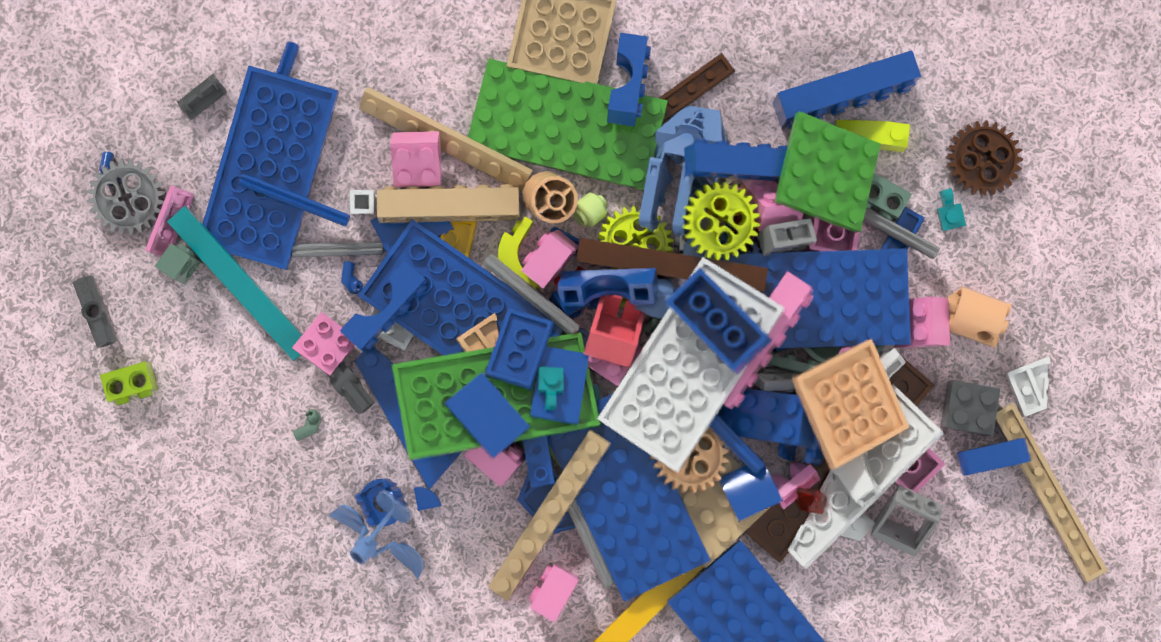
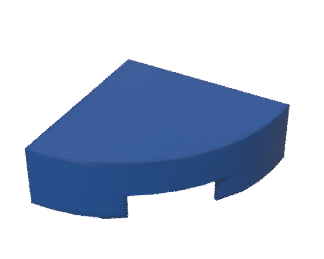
[414,487,442,511]

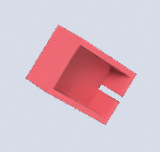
[584,295,645,367]

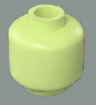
[573,193,608,228]

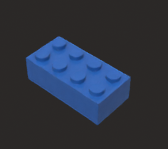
[665,267,772,375]
[718,389,814,449]

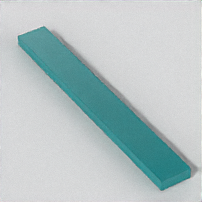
[167,206,303,361]

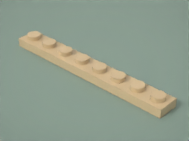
[359,87,533,191]
[995,403,1108,583]
[488,430,611,601]

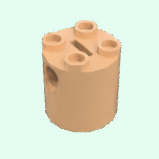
[522,171,578,223]
[946,286,1012,348]

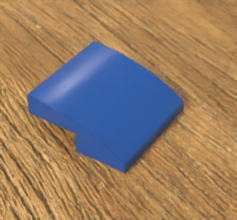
[719,458,783,522]

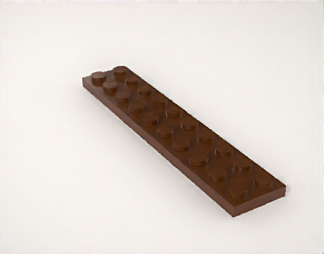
[745,358,935,563]

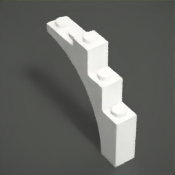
[824,348,906,507]

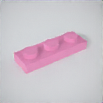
[145,185,194,257]

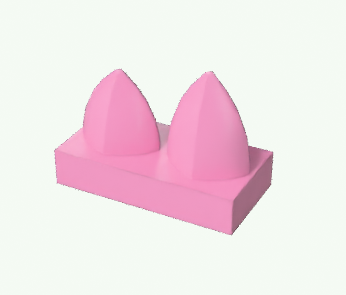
[770,462,820,509]

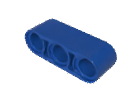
[957,438,1031,476]

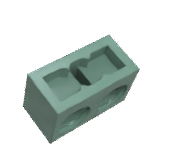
[866,173,912,221]
[154,243,201,285]

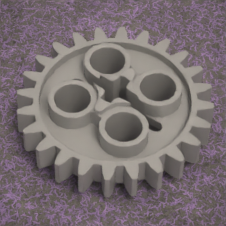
[87,159,165,235]

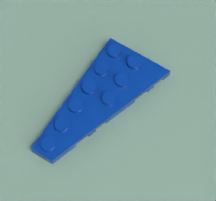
[355,347,463,489]

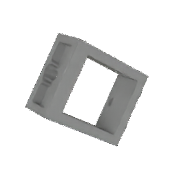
[871,485,943,557]

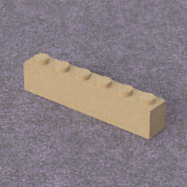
[377,184,519,223]

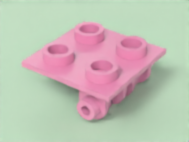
[292,312,355,375]

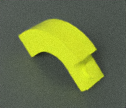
[498,217,539,290]

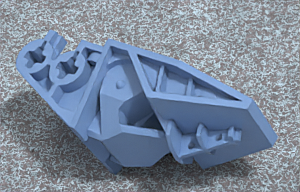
[639,106,727,237]

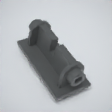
[177,74,228,120]

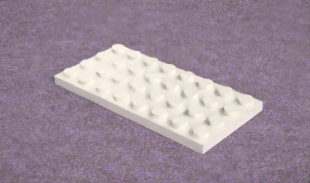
[597,257,785,472]

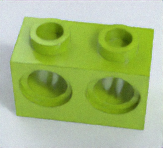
[100,361,158,406]

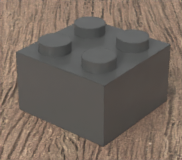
[940,380,1001,436]

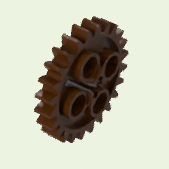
[945,120,1023,197]

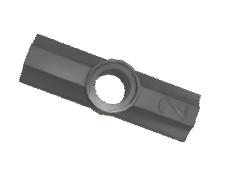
[73,275,118,348]
[326,361,375,415]

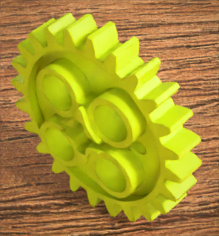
[682,182,760,260]
[598,206,674,270]

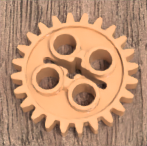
[651,427,729,494]

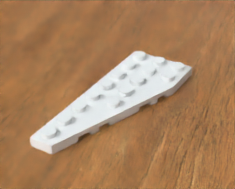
[788,384,944,569]

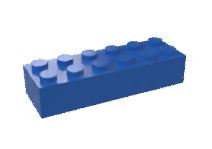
[773,50,921,130]

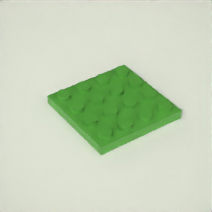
[774,111,881,233]

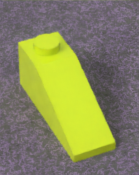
[836,120,910,153]

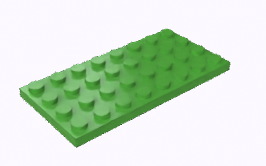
[468,58,668,191]
[392,332,601,461]

